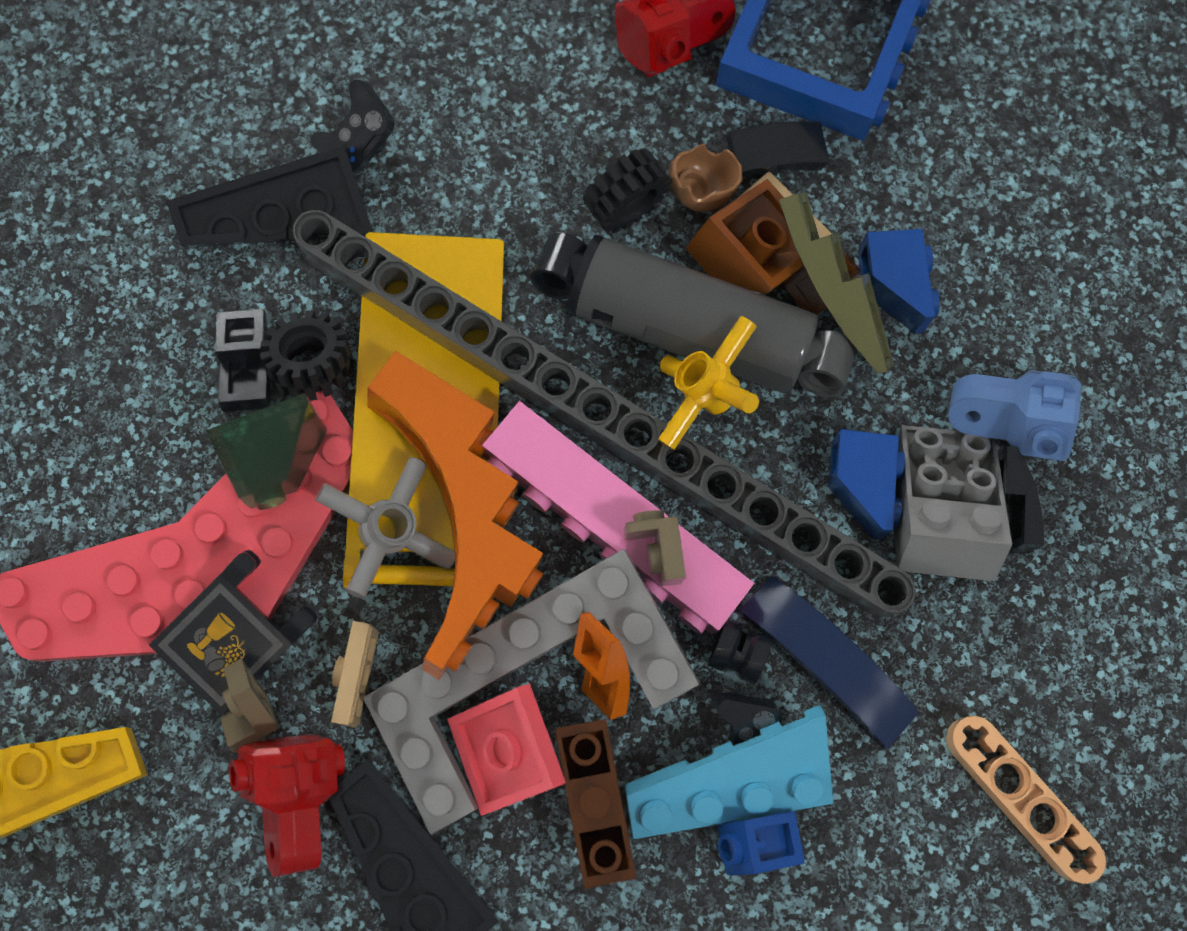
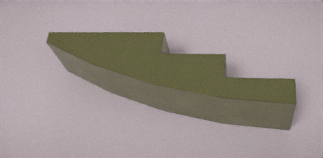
[779,192,894,374]

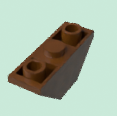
[555,719,636,889]

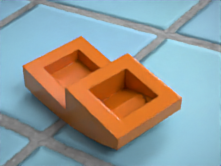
[573,612,630,720]

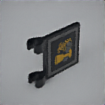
[149,550,318,715]

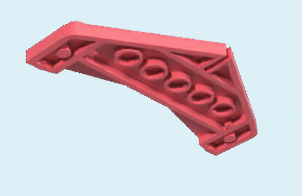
[0,391,353,662]

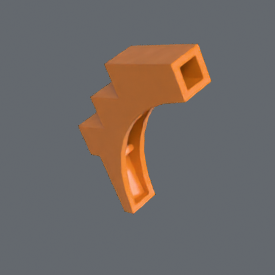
[367,351,544,680]

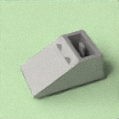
[894,425,1012,581]

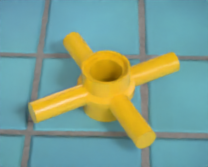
[658,316,759,450]

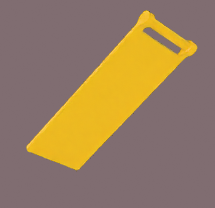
[343,232,504,588]

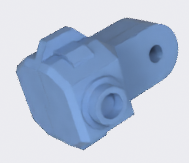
[948,370,1081,461]

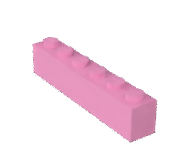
[482,401,754,635]

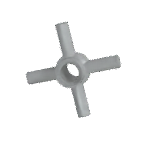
[315,457,455,599]

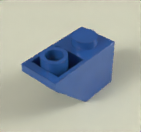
[858,229,940,333]
[828,429,905,540]

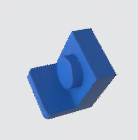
[718,811,805,876]

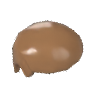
[668,144,742,212]

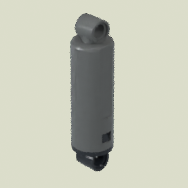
[530,233,857,397]

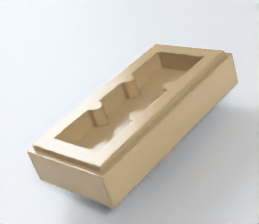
[331,621,379,728]

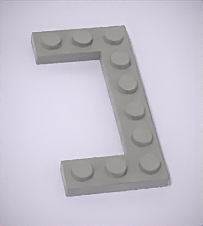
[363,549,700,835]

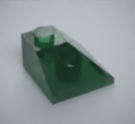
[206,393,327,510]

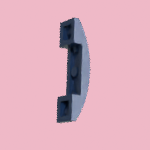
[738,576,920,749]

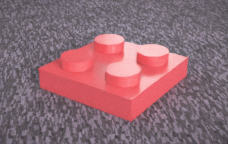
[447,684,566,816]

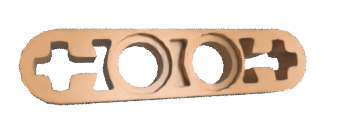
[946,716,1106,884]

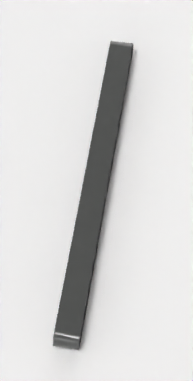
[293,210,916,618]

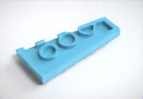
[624,705,833,839]

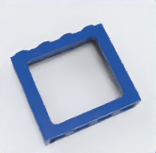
[716,0,930,141]

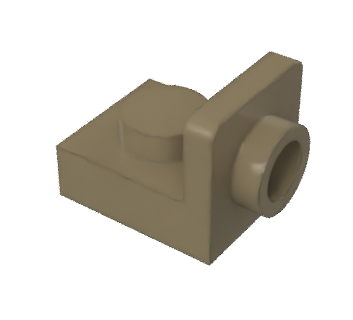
[624,510,686,586]
[221,658,279,753]

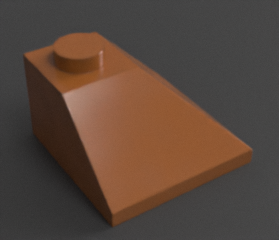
[686,179,805,294]

